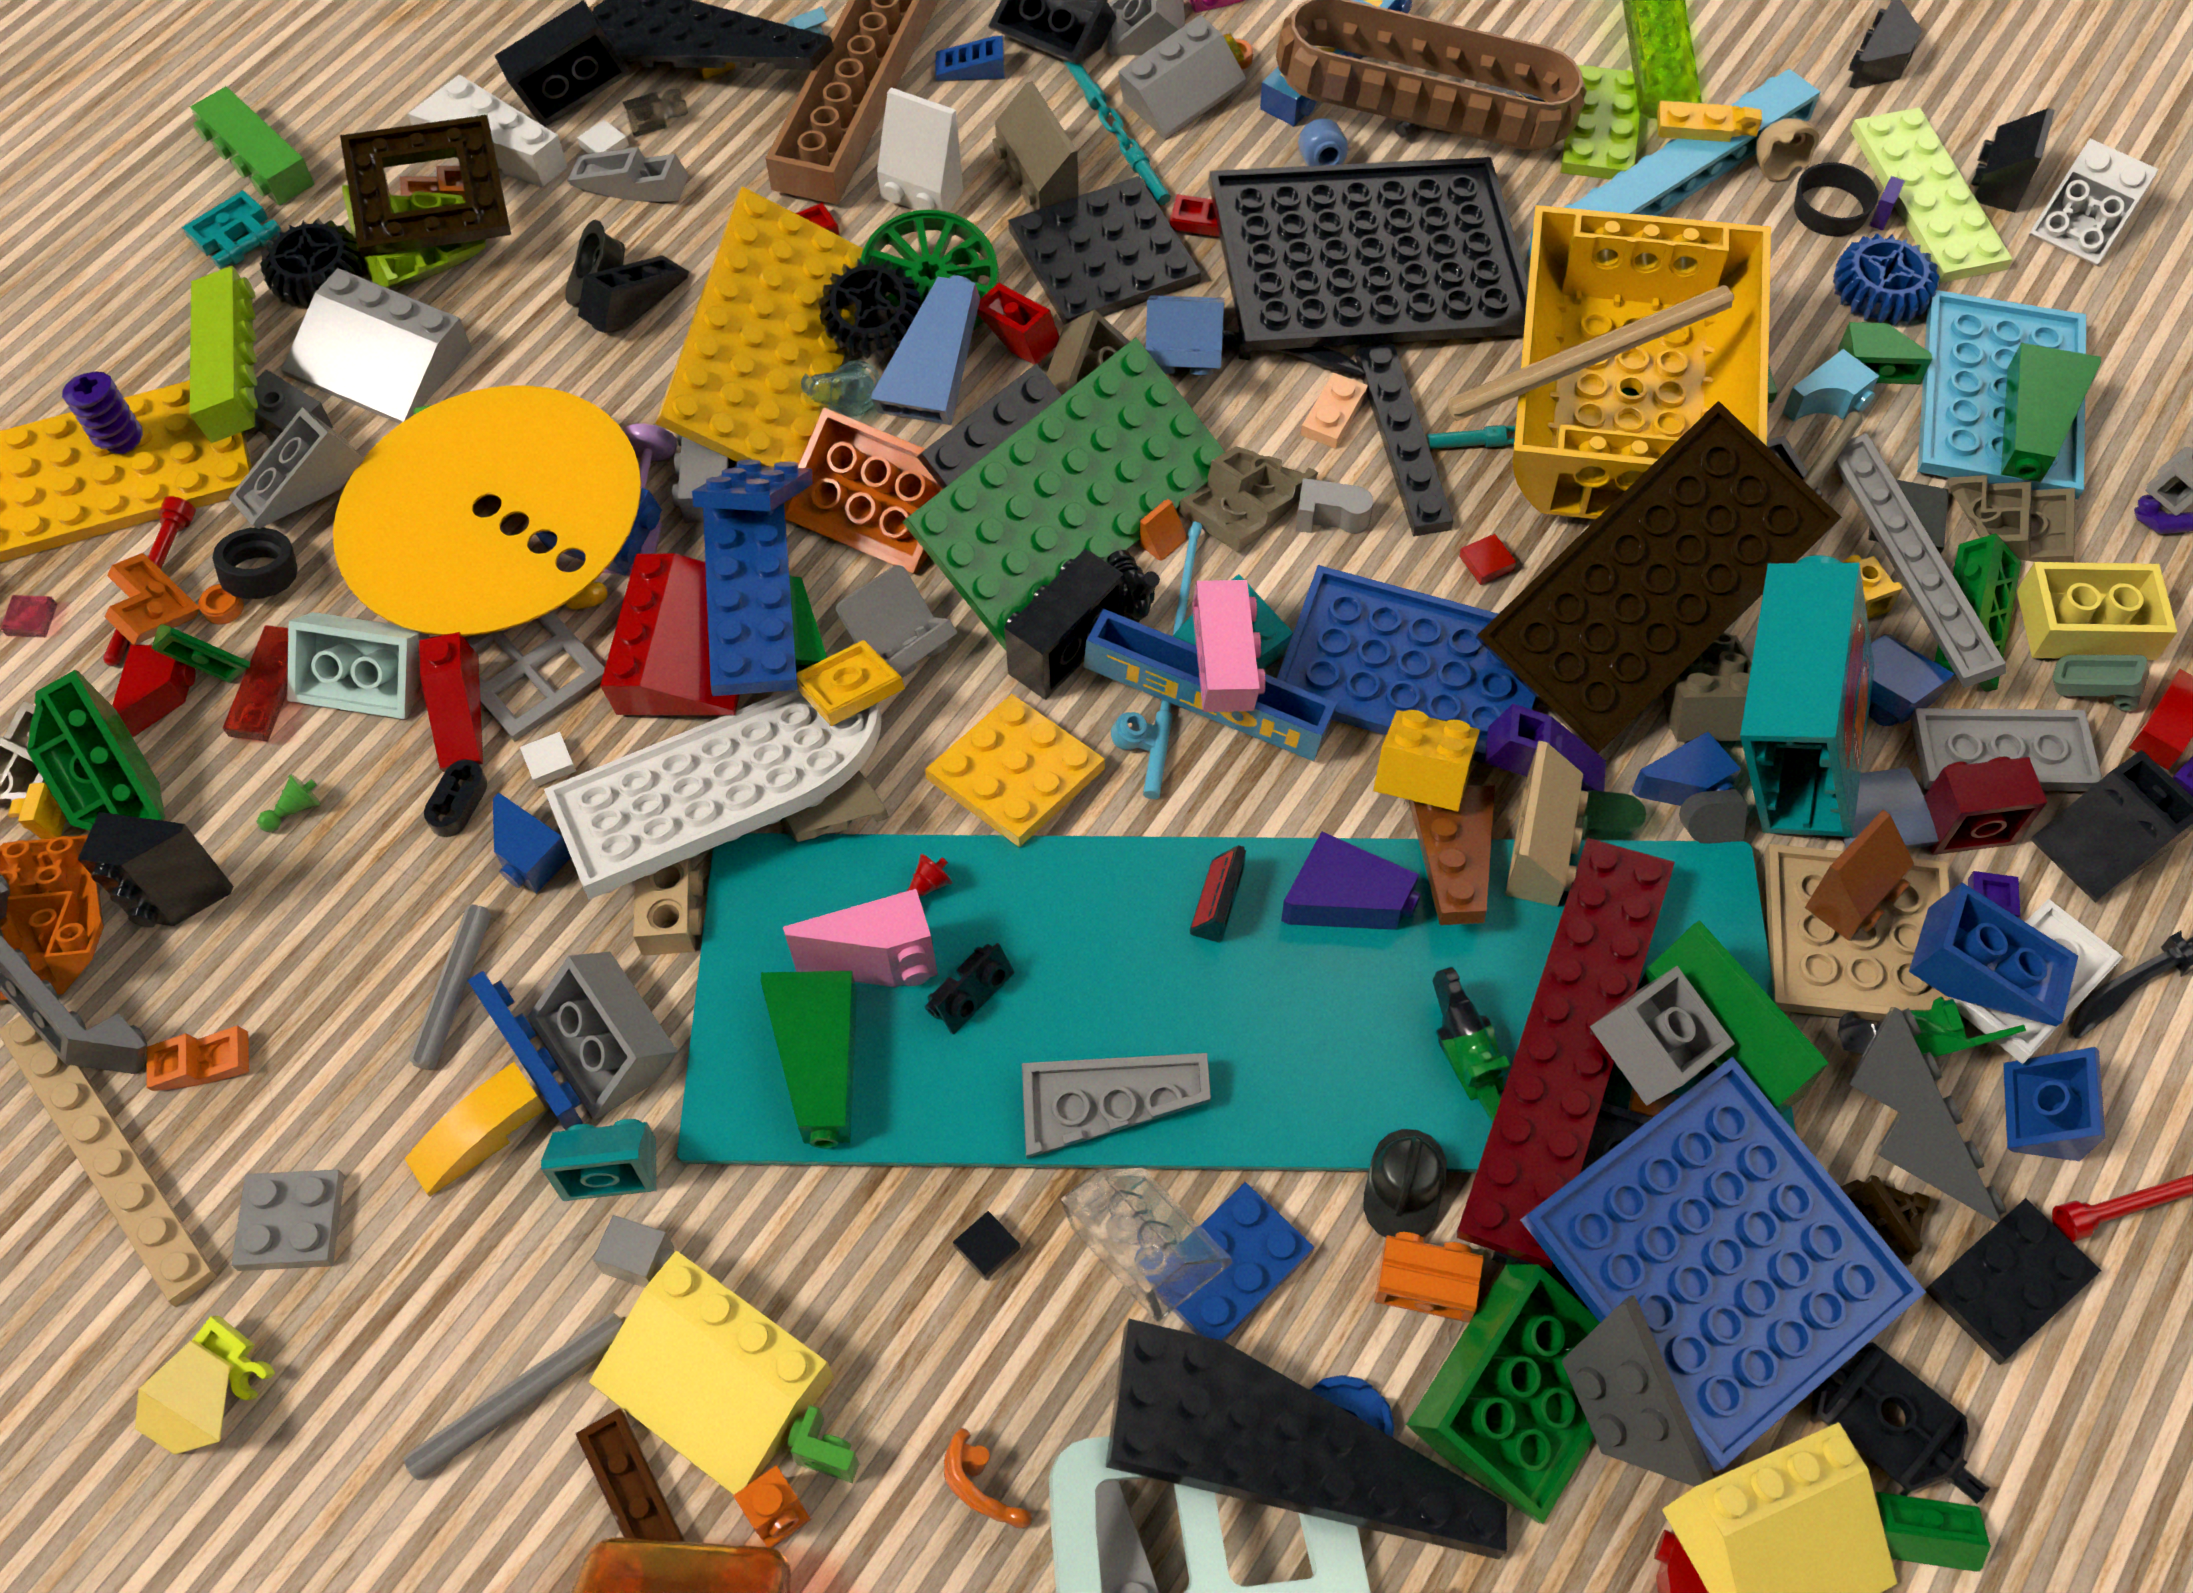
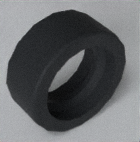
[212,527,298,599]

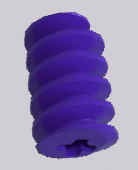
[62,371,143,454]

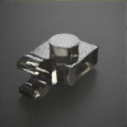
[623,88,688,137]

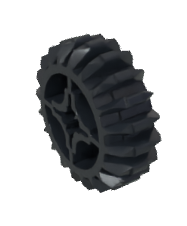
[260,218,364,309]
[819,257,921,360]

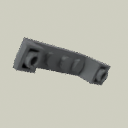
[0,874,147,1074]

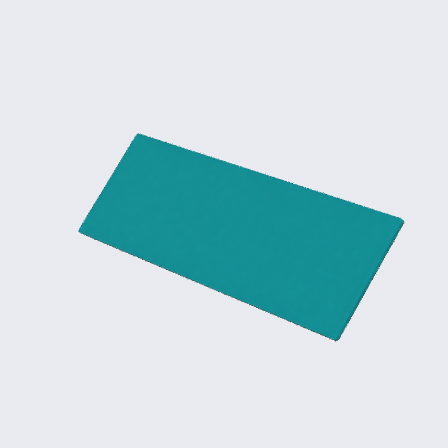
[677,833,1796,1172]

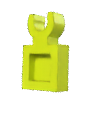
[192,1315,275,1401]

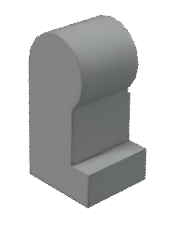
[2145,447,2193,516]
[1296,478,1373,533]

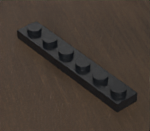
[1356,343,1453,536]

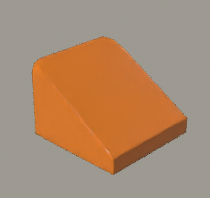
[1140,499,1186,560]

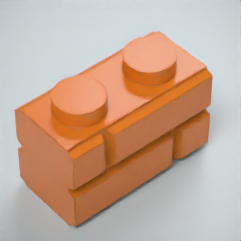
[1374,1232,1483,1323]

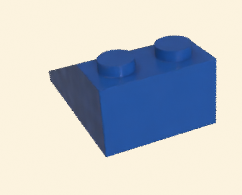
[1909,882,2078,1027]

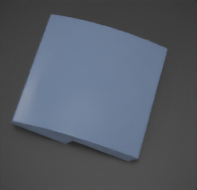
[1843,767,1939,849]

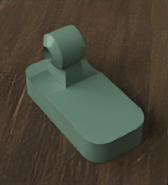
[2052,655,2149,712]

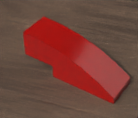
[2128,668,2193,770]

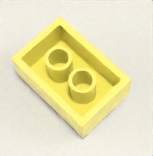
[2017,562,2178,660]

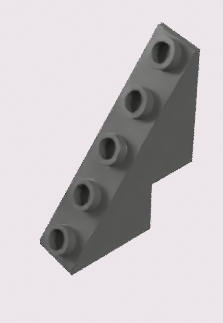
[1847,1007,2006,1223]

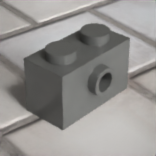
[249,369,333,444]

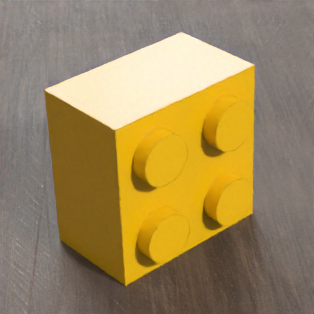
[1373,710,1480,812]

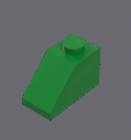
[1838,322,1932,385]

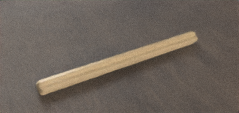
[1447,285,1734,421]

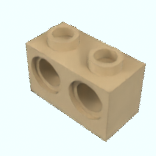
[633,858,703,956]

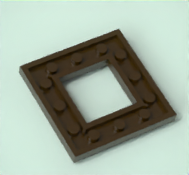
[340,115,512,258]

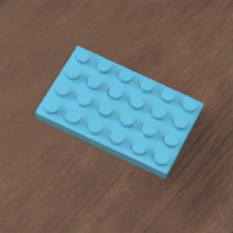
[1917,290,2086,500]

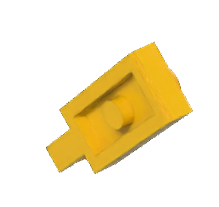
[1657,101,1762,142]

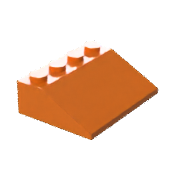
[784,408,943,575]

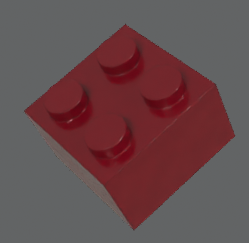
[1924,756,2048,855]

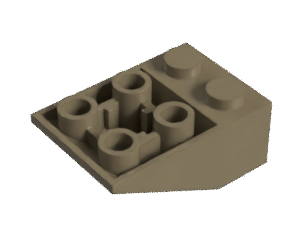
[1662,633,1752,742]

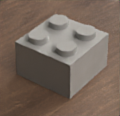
[1590,966,1735,1106]

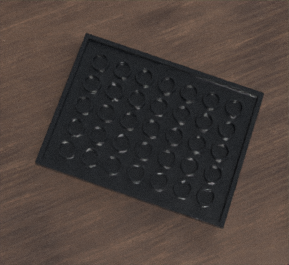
[1208,157,1528,351]

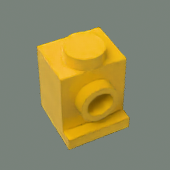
[1842,555,1903,619]

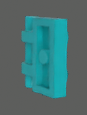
[182,190,282,270]

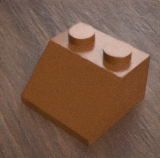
[1805,809,1914,941]

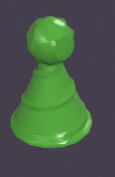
[256,774,321,833]

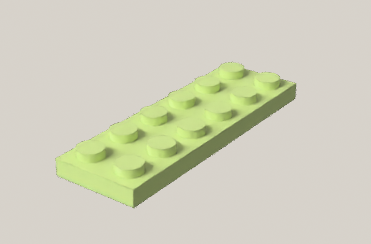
[1850,107,2013,283]

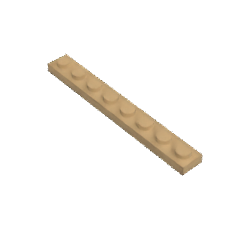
[0,1015,218,1307]

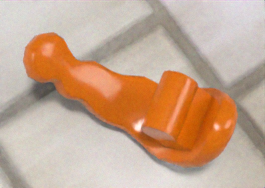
[944,1428,1032,1529]

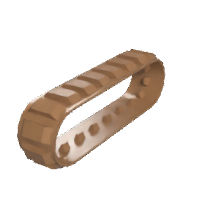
[1276,0,1587,150]

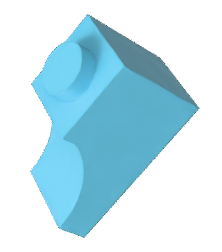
[1782,349,1879,421]

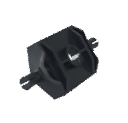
[1810,1342,1990,1504]

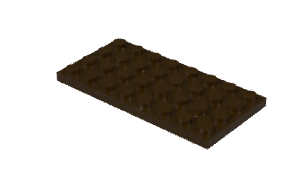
[1476,401,1842,754]

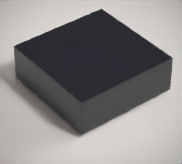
[953,1211,1021,1281]

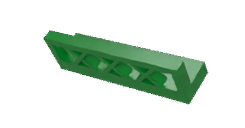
[1934,533,2022,692]

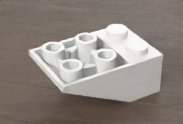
[2029,138,2159,266]

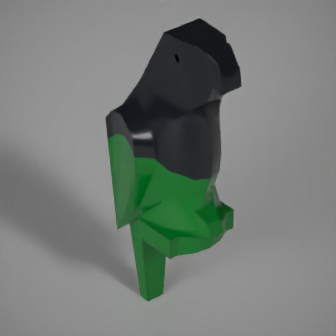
[1432,966,1510,1123]
[1837,996,2026,1058]

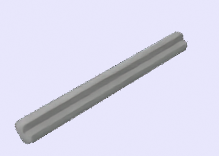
[403,1313,623,1480]

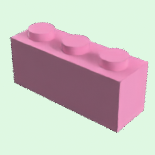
[1192,580,1265,712]

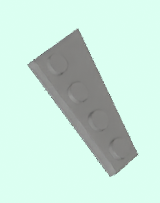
[1022,1053,1211,1159]

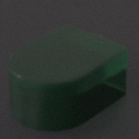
[1582,790,1646,840]

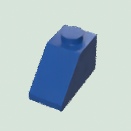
[1632,731,1741,806]
[493,793,571,894]

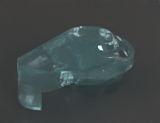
[801,360,880,417]

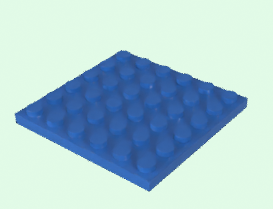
[1520,1057,1926,1471]

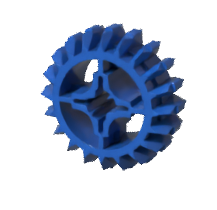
[1833,233,1940,326]

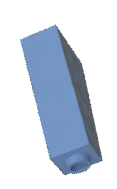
[871,275,980,425]

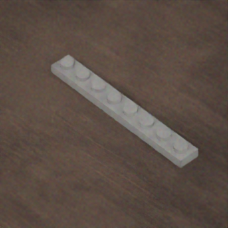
[1833,433,2006,688]

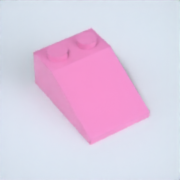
[783,889,938,987]

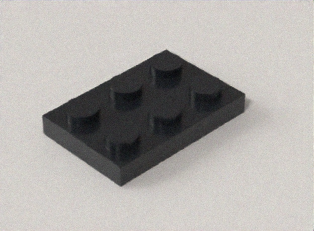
[1924,1198,2102,1365]

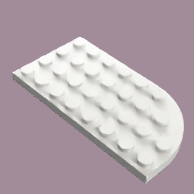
[544,690,882,900]

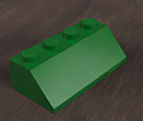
[1638,920,1829,1114]

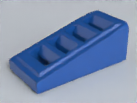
[936,36,1005,81]

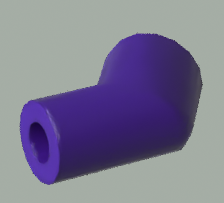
[2134,495,2193,534]

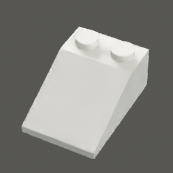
[877,88,963,212]

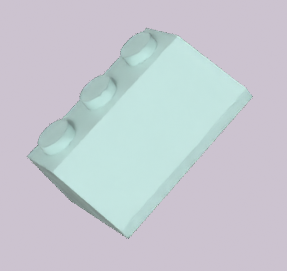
[287,612,429,719]

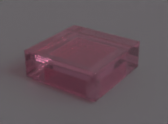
[0,595,58,638]

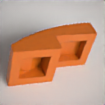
[399,166,466,201]
[147,1026,249,1091]

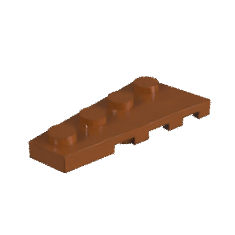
[1409,785,1495,925]

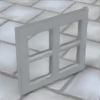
[466,611,605,742]

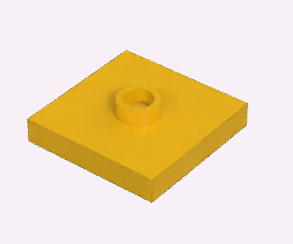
[797,640,905,726]

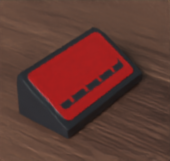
[1190,845,1246,943]

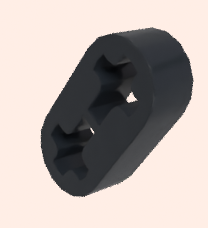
[424,759,488,837]

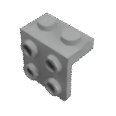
[836,565,958,678]

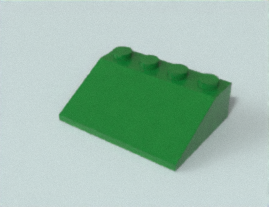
[1406,1264,1600,1524]

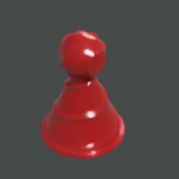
[898,854,953,897]

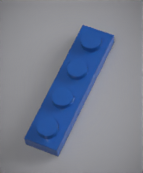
[467,971,583,1131]

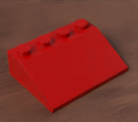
[600,553,740,715]

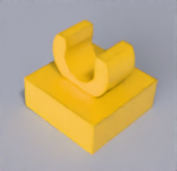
[8,783,66,839]

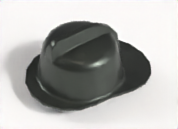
[565,220,625,306]
[1363,1129,1447,1238]

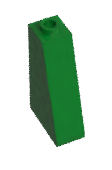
[2001,343,2101,482]
[760,971,857,1149]

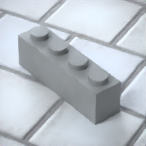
[672,434,735,523]

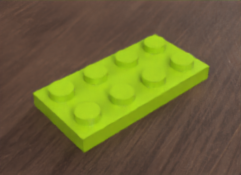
[1560,65,1644,180]

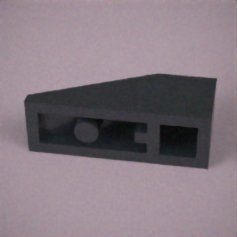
[578,255,689,333]

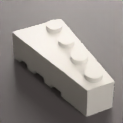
[408,74,568,187]

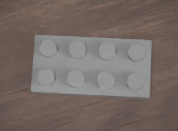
[1910,708,2102,791]

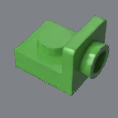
[788,1405,859,1483]

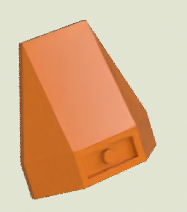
[0,835,104,1000]

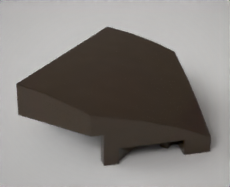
[1840,1174,1930,1268]

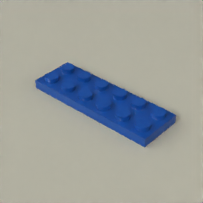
[703,503,798,696]

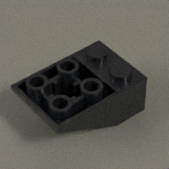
[2030,750,2193,903]

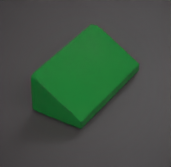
[151,624,251,683]
[1875,1492,1991,1572]

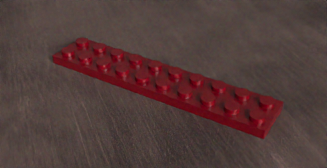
[1456,838,1675,1269]

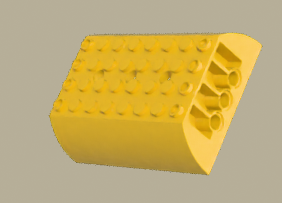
[1512,205,1771,519]

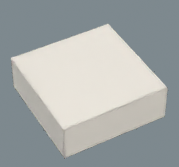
[577,120,629,154]
[520,732,576,787]

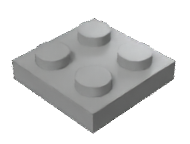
[231,1169,345,1271]

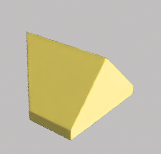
[135,1340,234,1455]

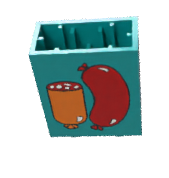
[1740,555,1874,837]

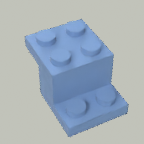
[1145,295,1224,375]

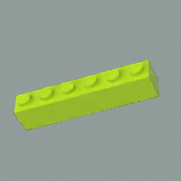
[190,265,258,443]

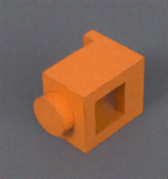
[733,1465,812,1550]

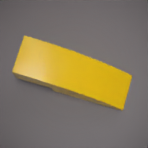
[404,1062,546,1197]

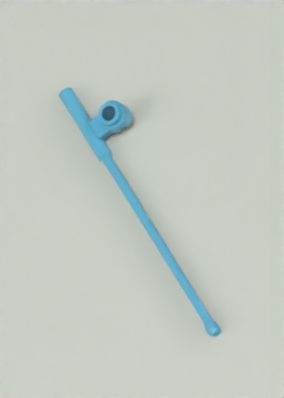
[1111,521,1202,799]

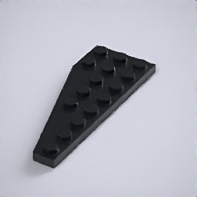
[592,0,834,70]

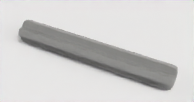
[410,904,491,1070]

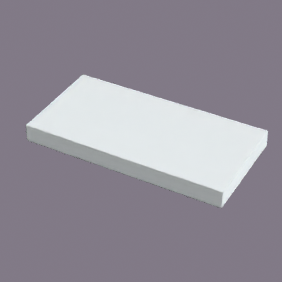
[1949,899,2123,1064]

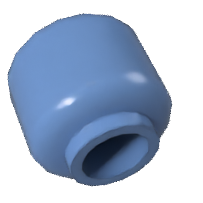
[1298,118,1348,166]

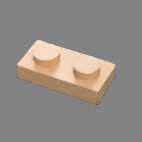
[1301,372,1368,449]

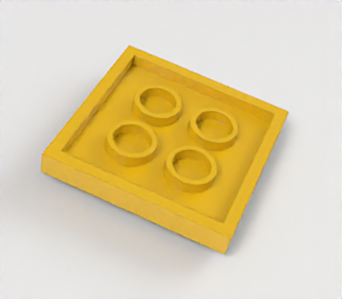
[925,693,1105,847]

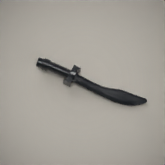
[1222,329,1364,376]
[2073,930,2193,1039]

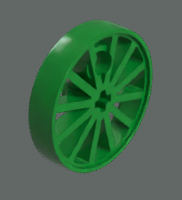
[860,210,1000,331]

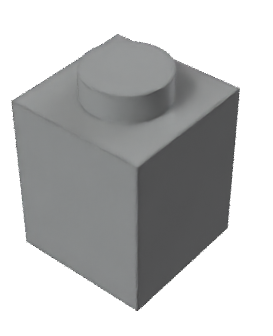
[593,1215,675,1288]

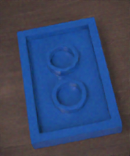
[692,460,813,511]
[1145,1182,1314,1341]

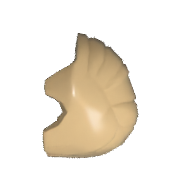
[1756,118,1820,181]

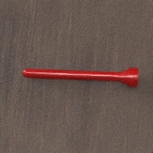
[103,496,196,666]
[2052,1174,2193,1242]

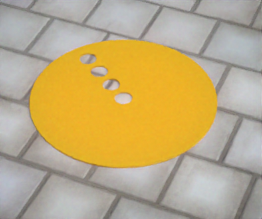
[333,385,641,636]

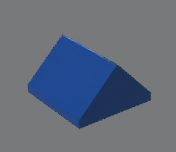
[2003,1047,2106,1162]

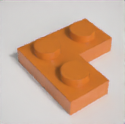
[105,553,200,645]

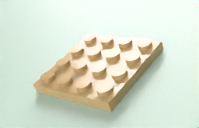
[1765,844,1960,1021]

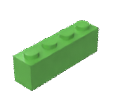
[190,86,315,206]

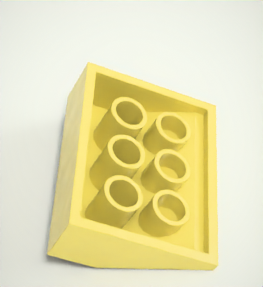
[589,1250,834,1495]
[1662,1422,1897,1593]

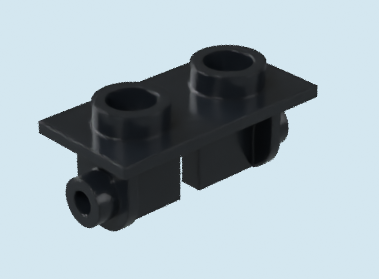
[925,943,1015,1035]

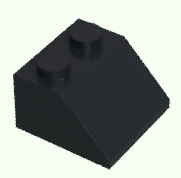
[1970,108,2055,213]

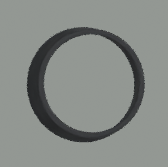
[1794,162,1878,236]

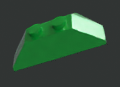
[27,670,165,831]

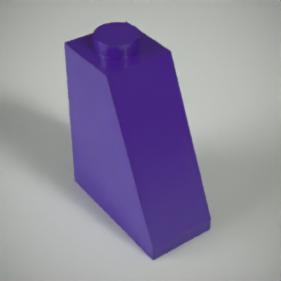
[1281,831,1421,930]

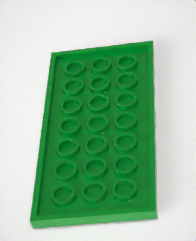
[902,337,1225,650]

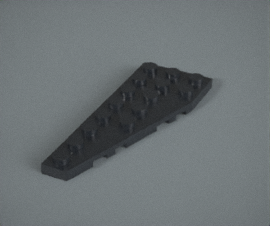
[1106,1318,1507,1560]

